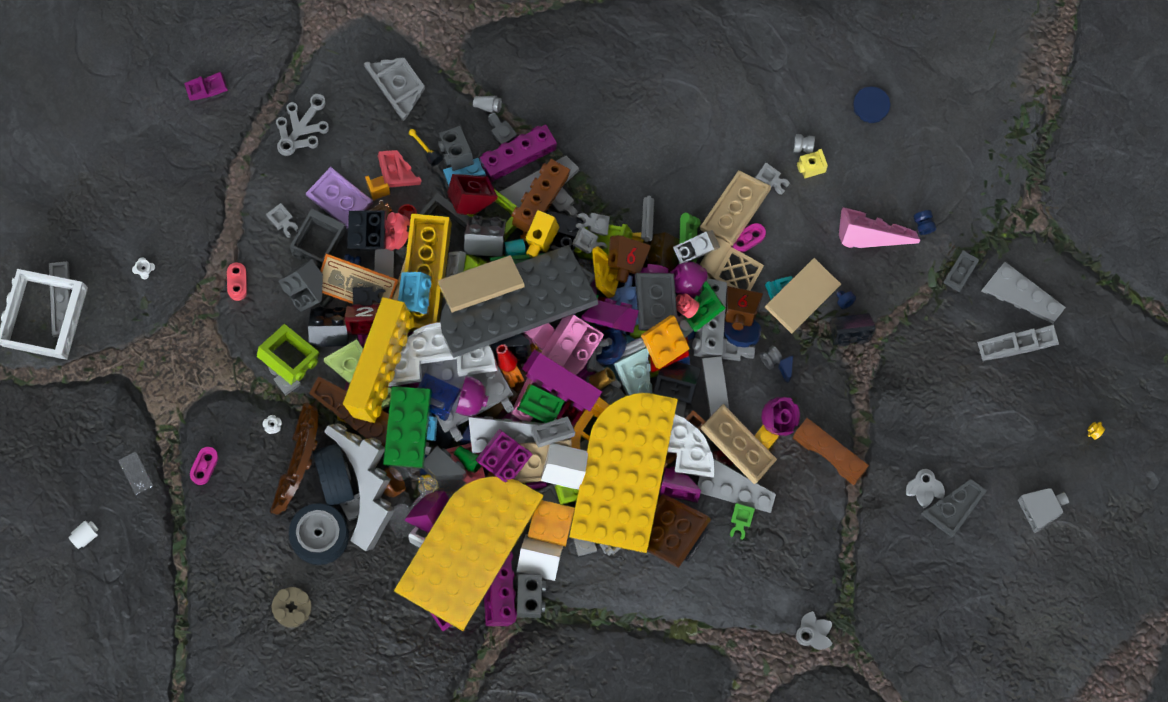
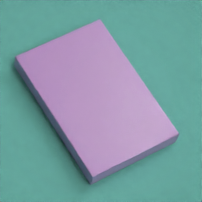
[306,167,373,229]

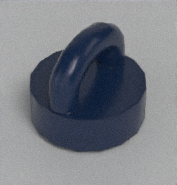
[836,291,856,309]

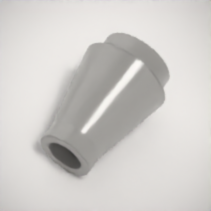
[473,95,502,113]

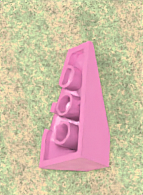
[839,208,920,248]

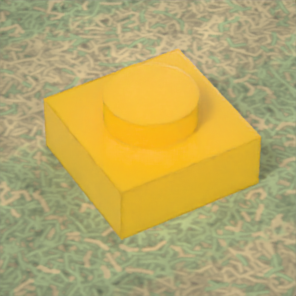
[755,425,779,450]

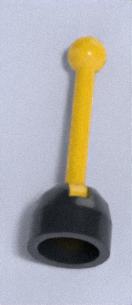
[409,129,443,166]

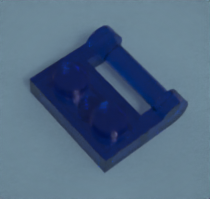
[418,373,461,421]

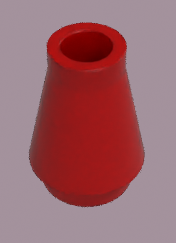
[496,344,517,372]

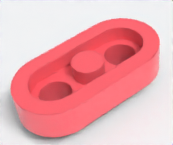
[227,262,247,301]
[676,293,699,318]

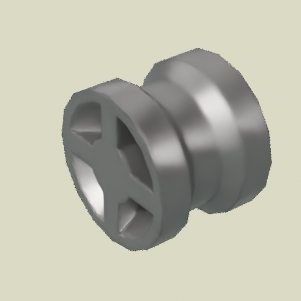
[760,346,783,370]

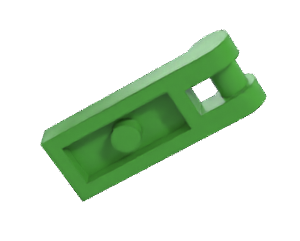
[679,213,701,264]

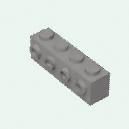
[692,278,727,358]

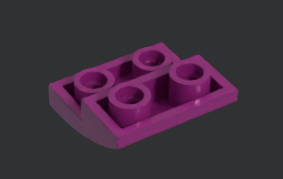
[476,429,533,482]

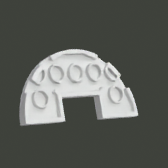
[389,322,498,387]
[667,414,714,478]

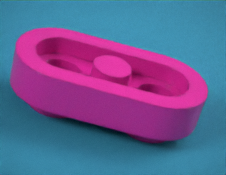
[731,223,766,253]
[190,447,218,485]

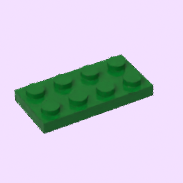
[383,386,432,468]

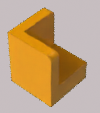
[365,175,390,200]

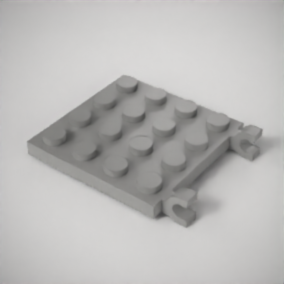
[418,359,515,442]

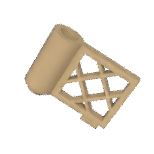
[700,238,764,291]

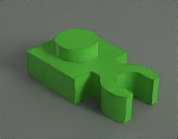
[730,503,755,540]

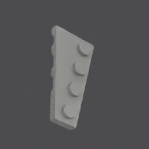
[981,262,1066,323]

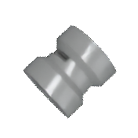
[794,134,815,154]

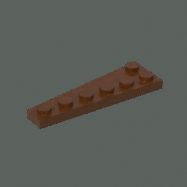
[309,376,389,453]

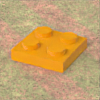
[641,315,690,369]
[528,500,575,547]

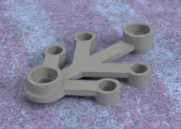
[276,94,329,156]

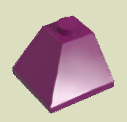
[660,467,701,503]

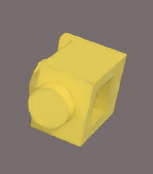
[797,149,828,178]

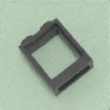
[290,208,346,268]

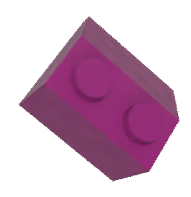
[581,298,639,333]

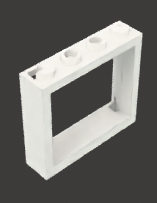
[0,269,88,360]

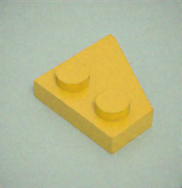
[592,246,618,298]

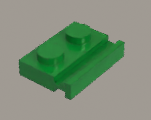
[517,384,564,423]

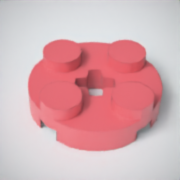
[385,212,410,251]

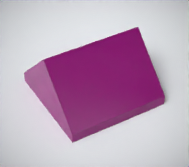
[405,490,449,533]

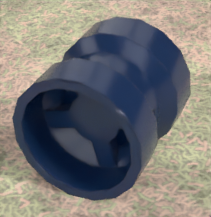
[913,210,937,235]

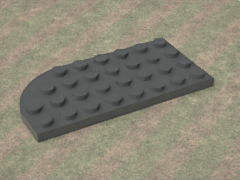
[441,245,598,358]

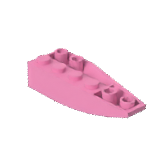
[511,314,604,421]

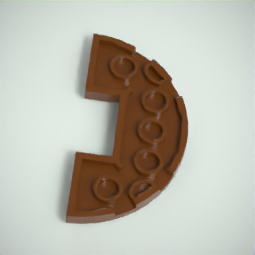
[270,403,318,515]

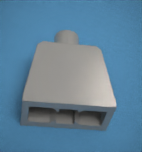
[1018,488,1069,533]

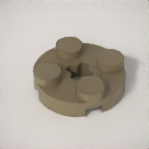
[272,587,312,628]

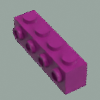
[480,125,557,182]
[522,349,602,411]
[484,551,517,626]

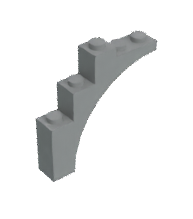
[324,423,396,551]

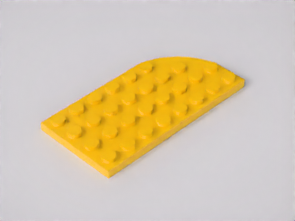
[569,393,678,553]
[394,477,544,631]

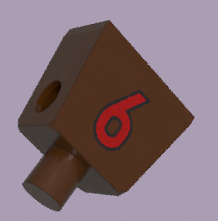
[608,235,651,283]
[725,286,763,330]

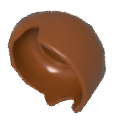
[383,466,406,497]

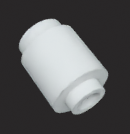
[68,520,99,549]

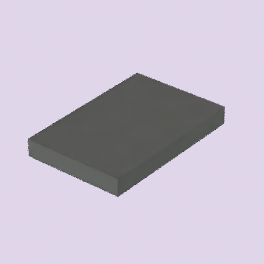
[635,273,677,330]

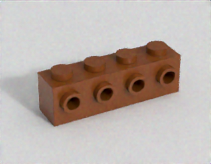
[511,159,570,233]

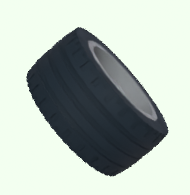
[313,444,354,506]
[289,503,349,565]

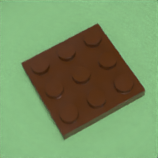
[647,494,711,568]

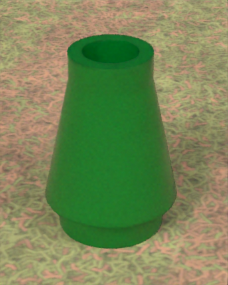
[454,446,482,473]

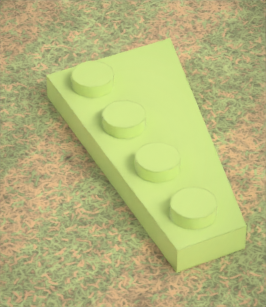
[324,339,391,410]

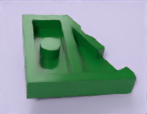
[684,281,726,332]

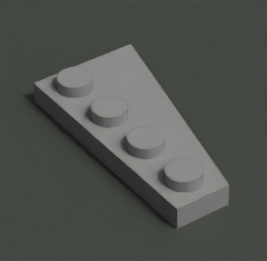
[499,156,579,208]
[468,415,545,453]
[697,459,776,513]

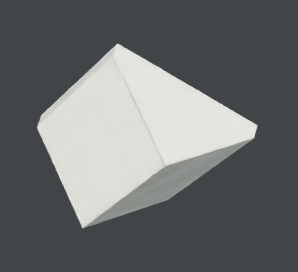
[541,443,588,490]
[517,534,563,581]

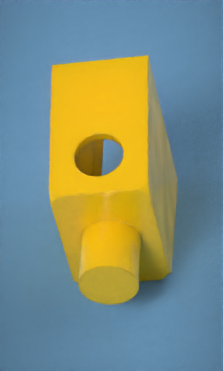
[526,210,560,258]

